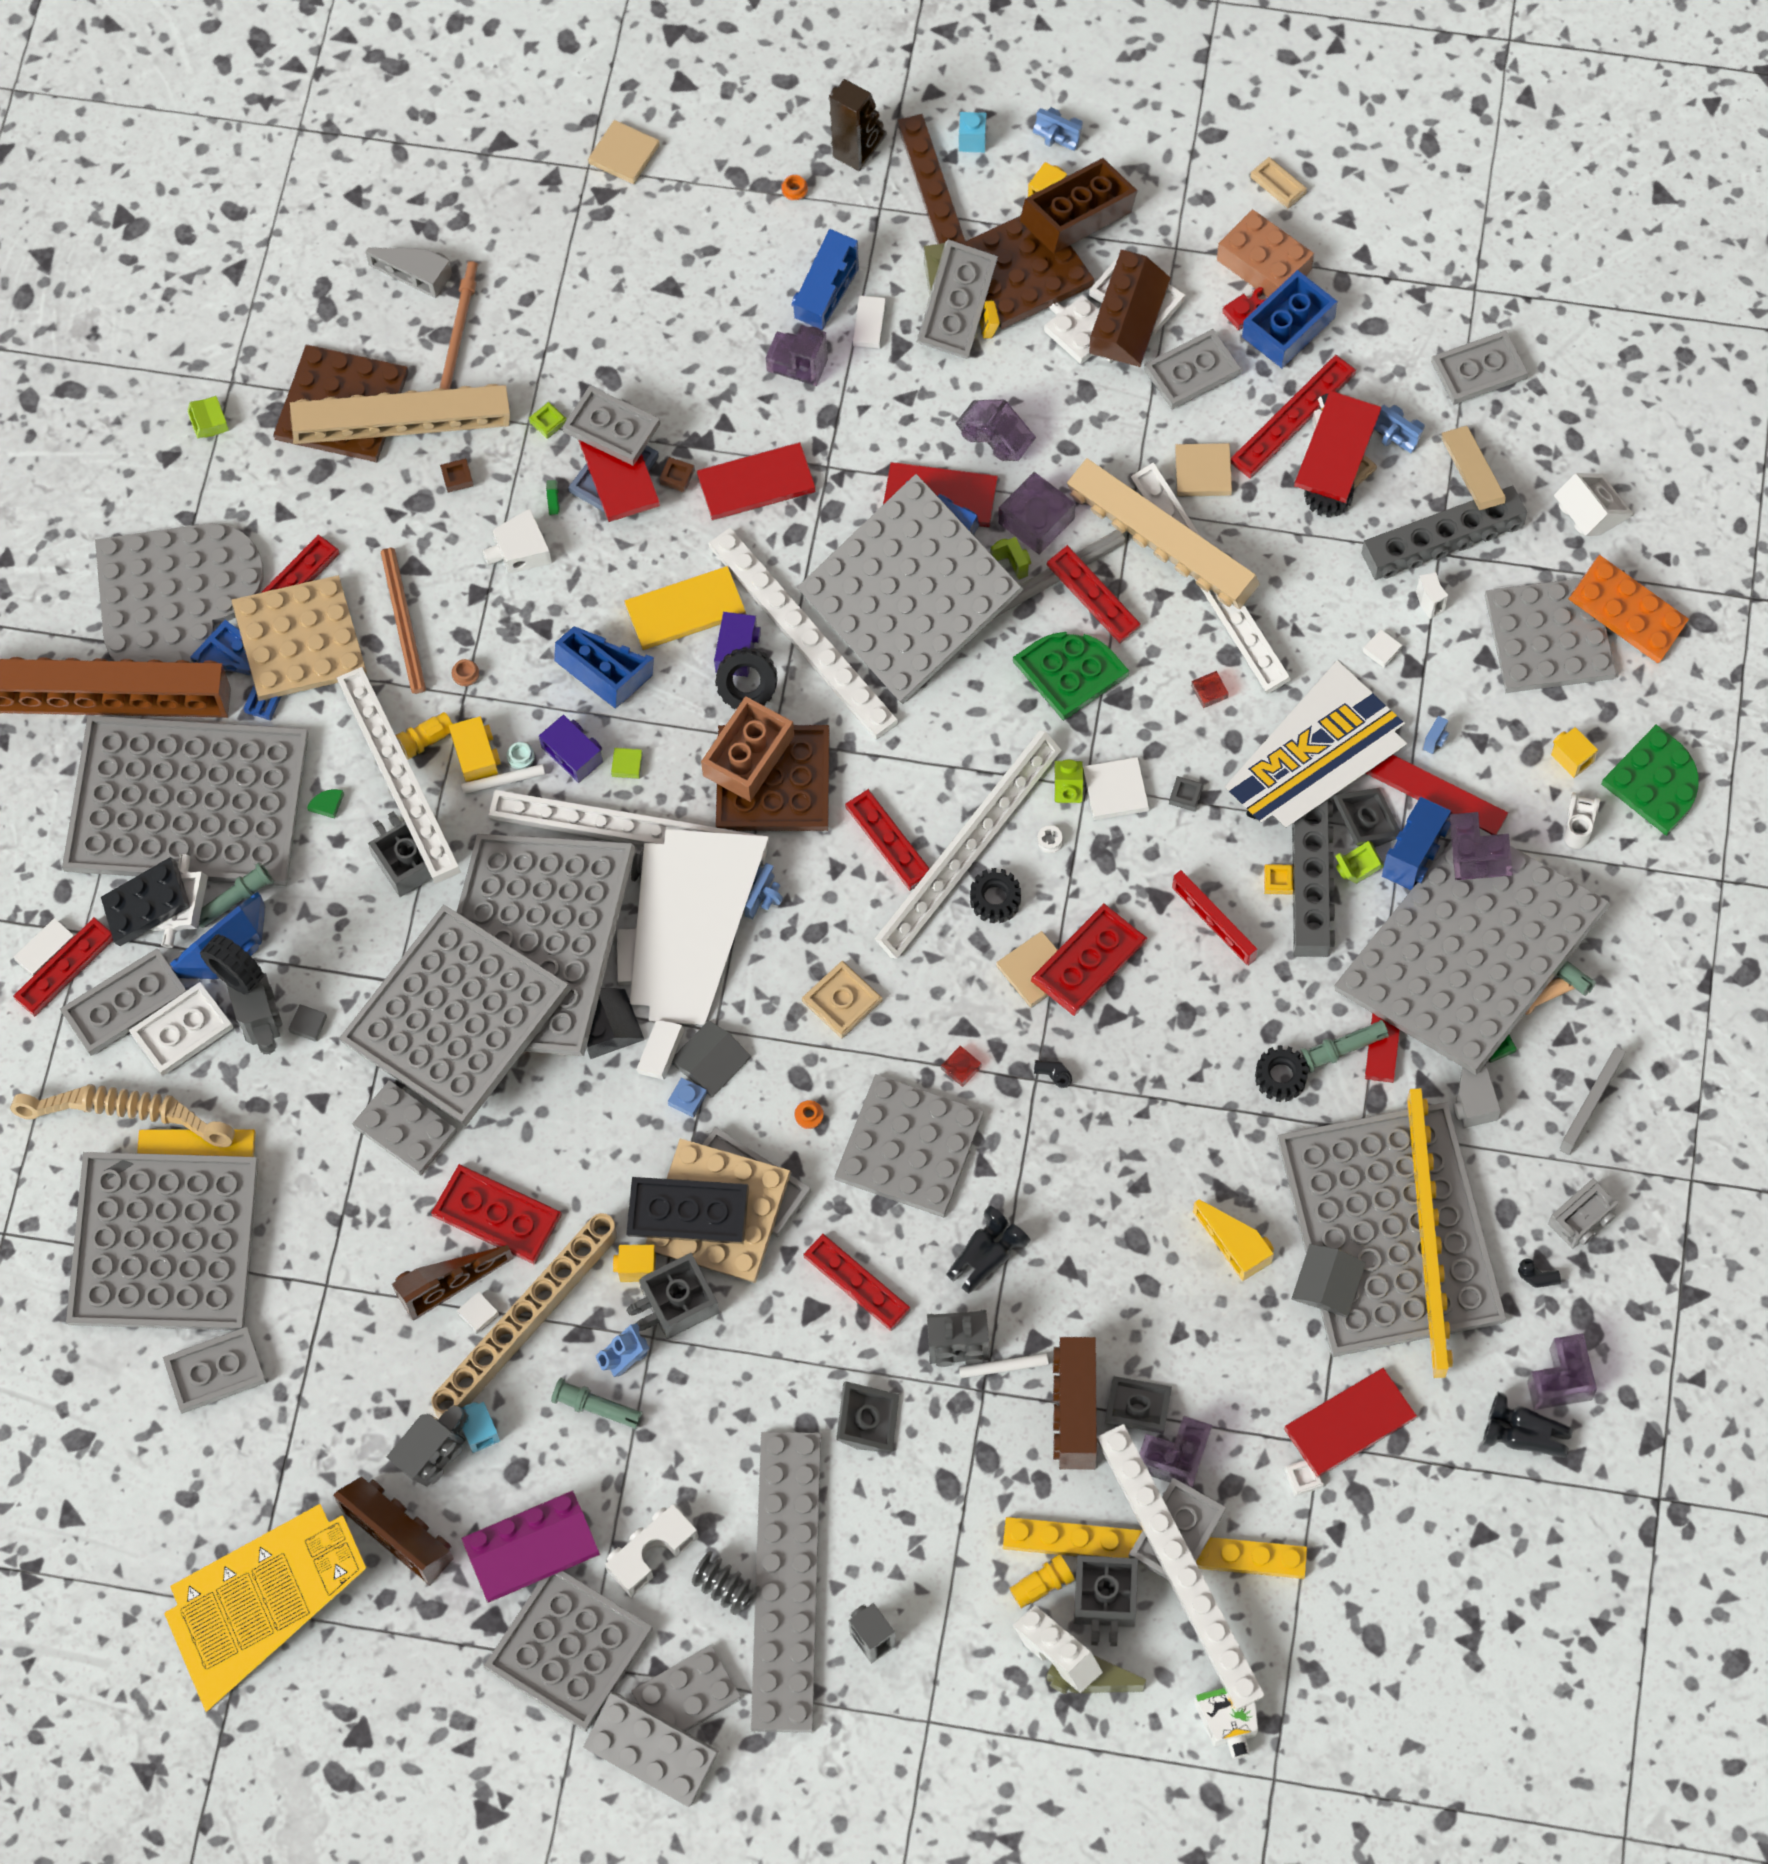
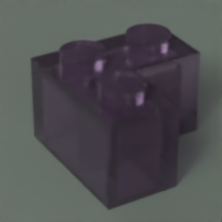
[766,325,828,386]
[955,399,1036,461]
[1450,812,1513,881]
[1527,1333,1597,1410]
[1139,1416,1212,1488]

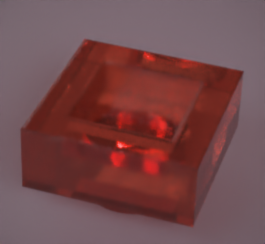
[1191,671,1229,708]
[941,1045,982,1087]

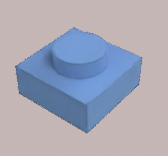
[1423,716,1449,754]
[667,1077,707,1118]

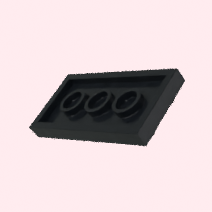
[626,1177,749,1244]

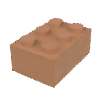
[1217,209,1314,297]
[701,696,794,802]

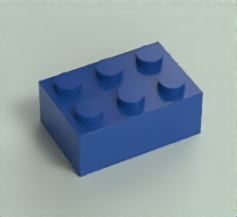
[1242,270,1338,369]

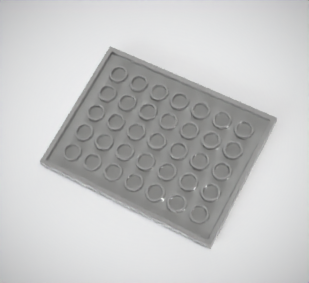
[62,716,309,886]
[1334,821,1609,1075]
[457,834,636,1056]
[1277,1102,1506,1357]

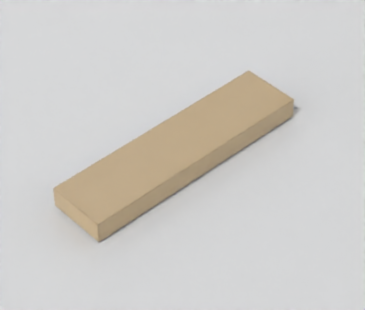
[1442,426,1505,510]

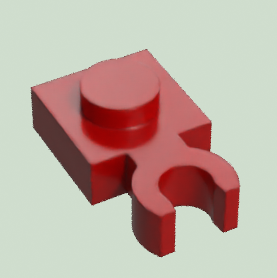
[1222,287,1267,331]

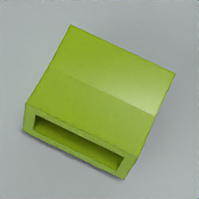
[187,395,229,439]

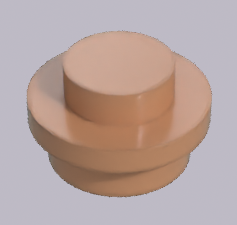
[451,659,479,686]

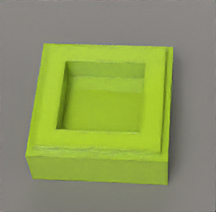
[529,401,567,439]
[611,748,643,779]

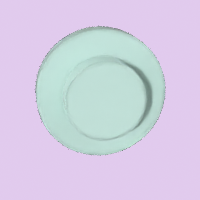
[507,742,535,769]

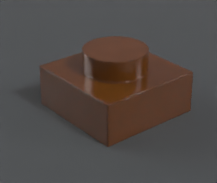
[659,457,695,493]
[440,458,474,493]

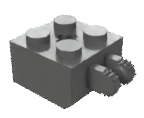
[368,811,432,897]
[226,973,283,1055]
[626,1253,719,1339]
[927,1310,989,1367]
[386,1405,469,1487]
[1074,1555,1138,1647]

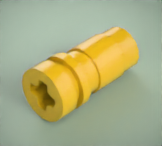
[395,712,452,760]
[1009,1554,1075,1609]

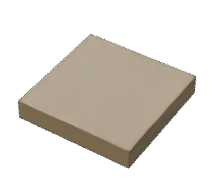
[588,120,660,184]
[1175,443,1232,496]
[996,931,1057,1008]
[802,961,882,1039]

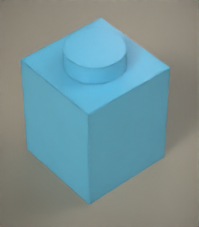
[959,112,986,153]
[462,1402,500,1453]

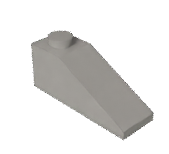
[365,247,452,298]
[1453,1064,1501,1128]

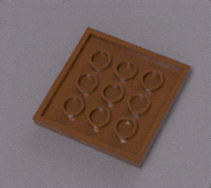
[960,215,1095,330]
[273,345,409,463]
[716,725,830,831]

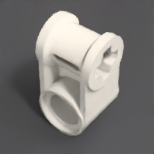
[1564,792,1600,849]

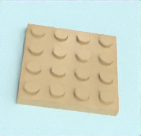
[231,575,367,701]
[645,1138,791,1283]

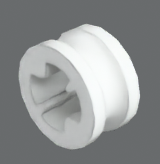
[1037,825,1063,853]

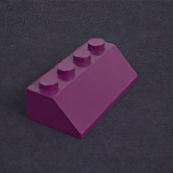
[461,1490,600,1603]

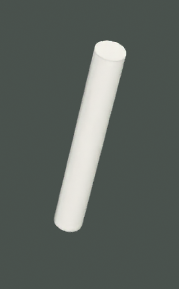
[461,764,545,794]
[959,1353,1048,1378]

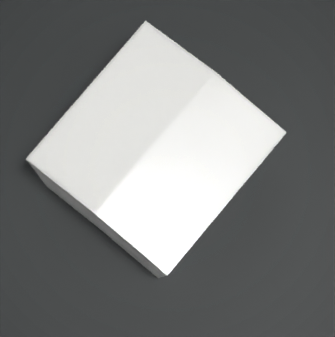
[1416,572,1448,619]

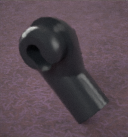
[1034,1060,1072,1088]
[1518,1259,1561,1288]

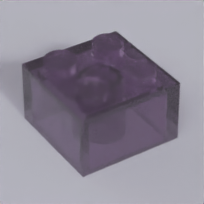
[998,471,1076,555]

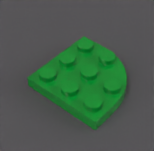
[1013,632,1129,721]
[1601,724,1699,836]

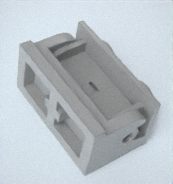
[1548,1178,1618,1249]

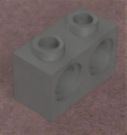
[849,1603,896,1664]

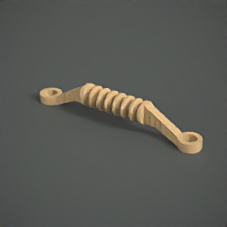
[10,1084,235,1147]

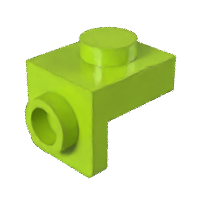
[990,537,1031,580]
[1054,759,1083,803]
[1335,841,1384,884]

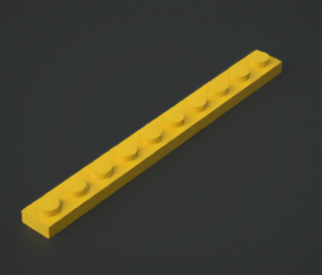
[1407,1088,1453,1378]
[1003,1517,1307,1579]

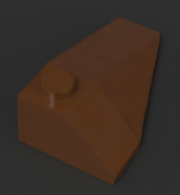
[391,1245,513,1321]

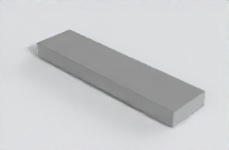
[1560,1047,1626,1155]

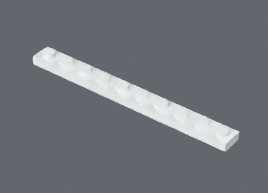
[1131,462,1291,695]
[709,528,898,740]
[337,667,461,884]
[875,731,1062,959]
[489,790,769,866]
[1097,1424,1265,1711]

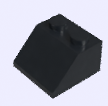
[586,988,644,1059]

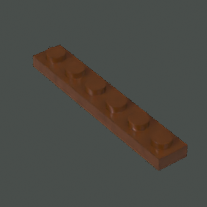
[897,114,965,244]

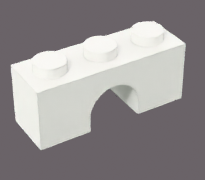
[605,1504,699,1597]
[1013,1605,1103,1693]

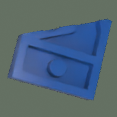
[190,620,251,675]

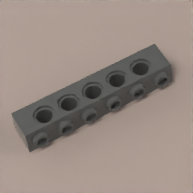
[1361,485,1527,580]
[1292,799,1335,957]

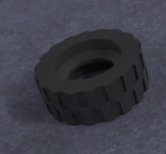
[715,647,778,709]
[200,934,264,995]

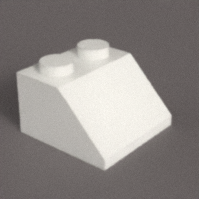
[1554,473,1633,536]

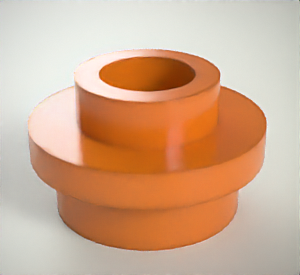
[782,175,808,200]
[795,1100,824,1129]

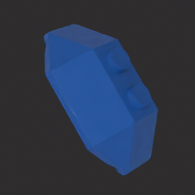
[170,892,265,979]

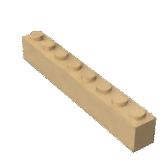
[290,384,510,444]
[1067,458,1260,610]

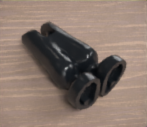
[946,1205,1031,1294]
[1482,1391,1573,1458]

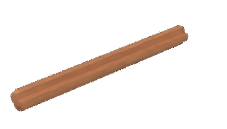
[381,547,426,694]

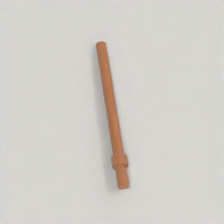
[439,261,478,390]

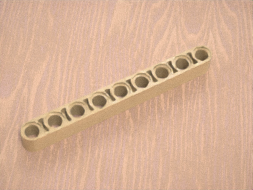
[431,1213,617,1418]

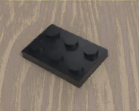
[101,857,190,946]

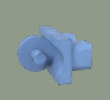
[1033,107,1083,151]
[1374,405,1425,453]
[744,863,783,920]
[596,1323,650,1377]

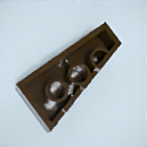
[829,79,887,171]

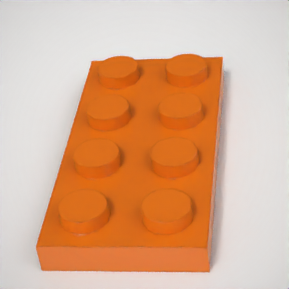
[1568,554,1689,663]

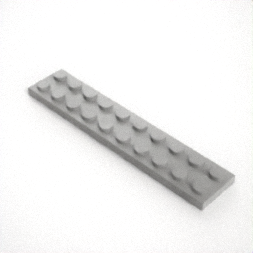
[751,1432,821,1733]

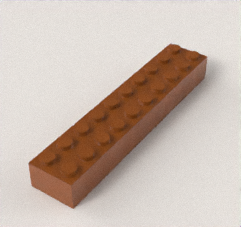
[0,657,231,718]

